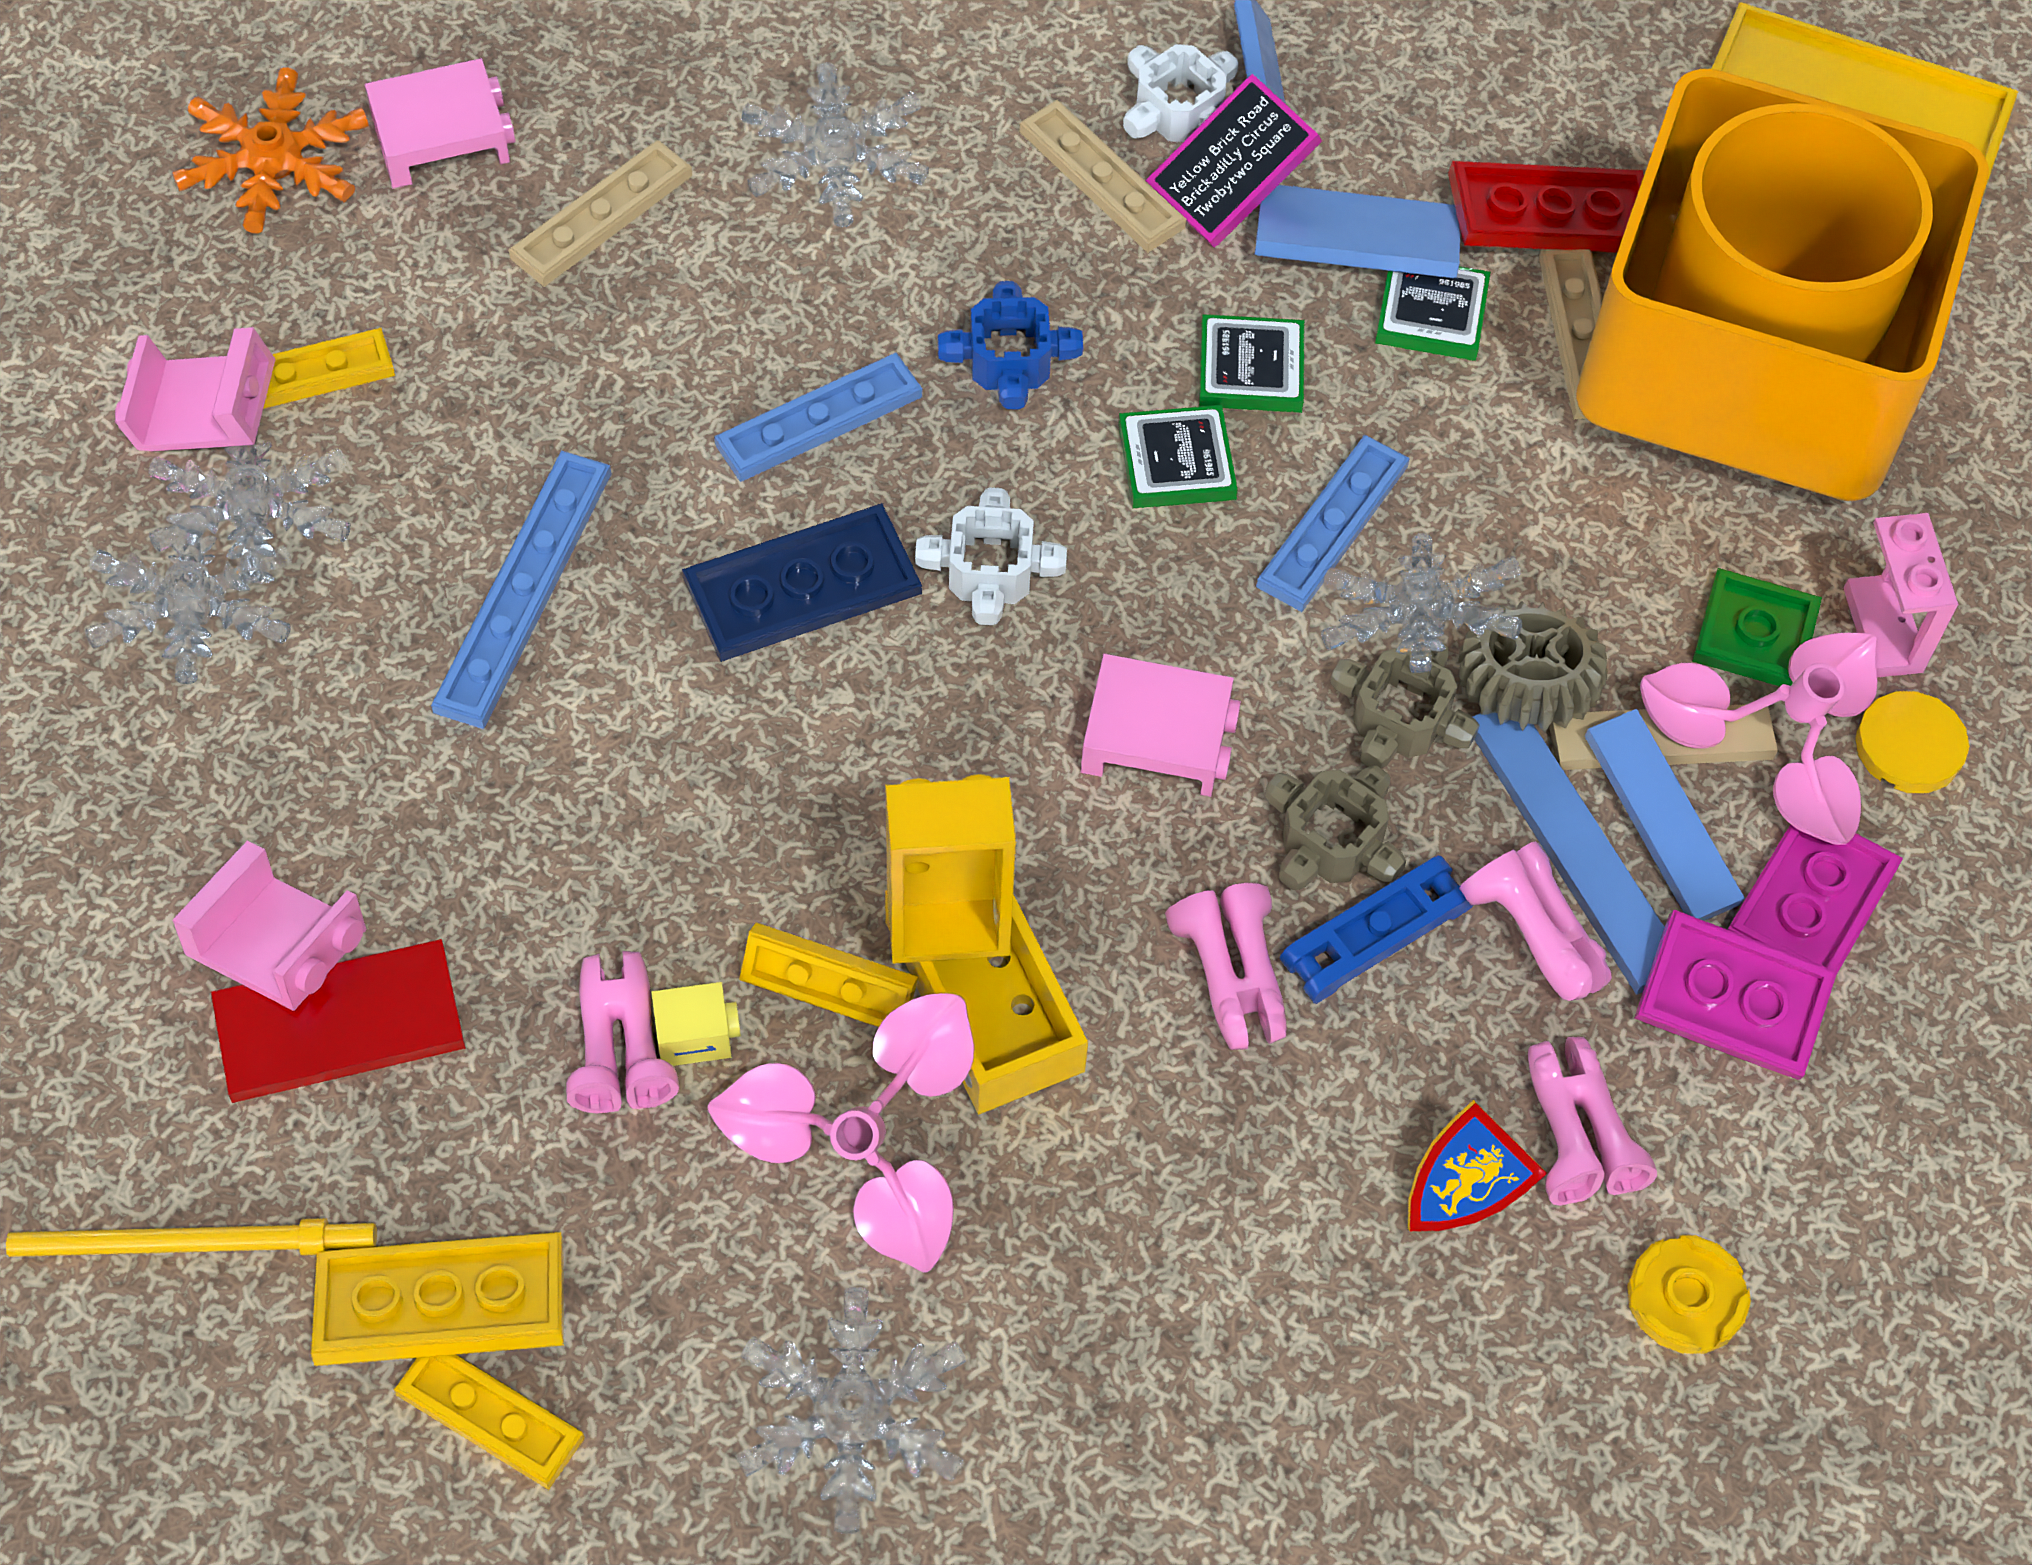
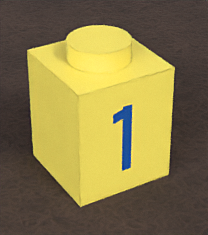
[651,982,741,1066]

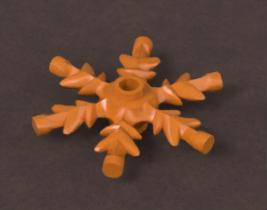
[172,67,369,233]

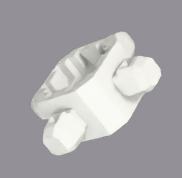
[1123,44,1238,142]
[915,488,1067,625]

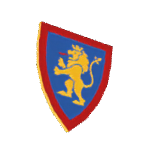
[1408,1100,1547,1232]

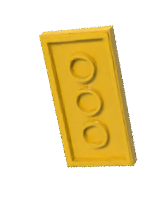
[311,1232,564,1366]

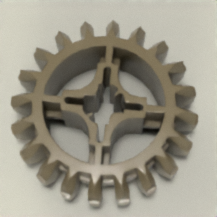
[1458,600,1608,732]

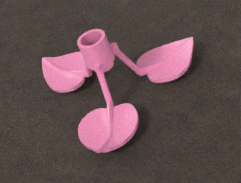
[1640,633,1878,845]
[708,993,974,1273]

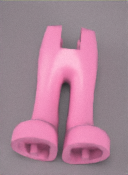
[1459,841,1612,1001]
[1165,883,1287,1050]
[566,951,679,1114]
[1528,1037,1657,1206]

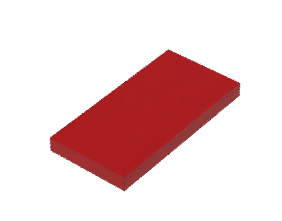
[1448,161,1644,252]
[211,939,466,1103]

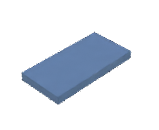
[1255,185,1460,278]

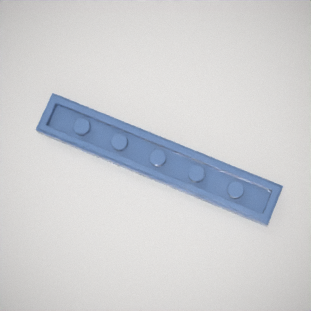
[431,451,611,729]
[1473,712,1665,995]

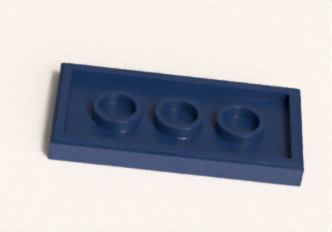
[682,503,922,662]

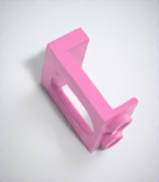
[1843,513,1958,678]

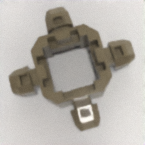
[1330,638,1480,769]
[1265,765,1406,891]

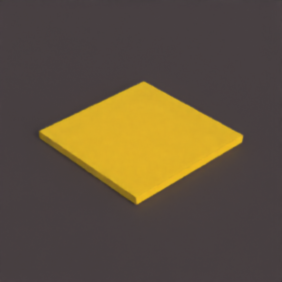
[1712,2,2018,194]

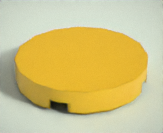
[1855,691,1970,793]
[1627,1235,1751,1354]

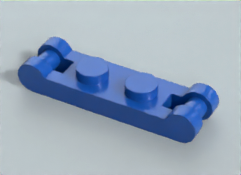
[1279,855,1474,1004]

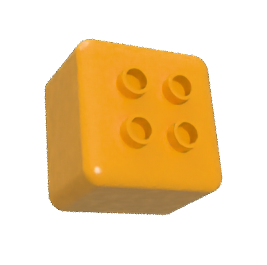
[1576,69,1989,501]

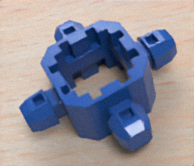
[938,281,1083,409]

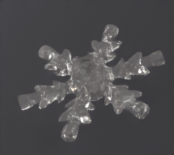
[741,62,929,227]
[149,432,351,583]
[85,511,292,684]
[1321,533,1522,673]
[735,1287,966,1534]

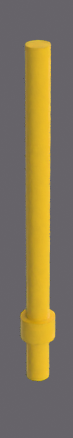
[6,1218,377,1257]

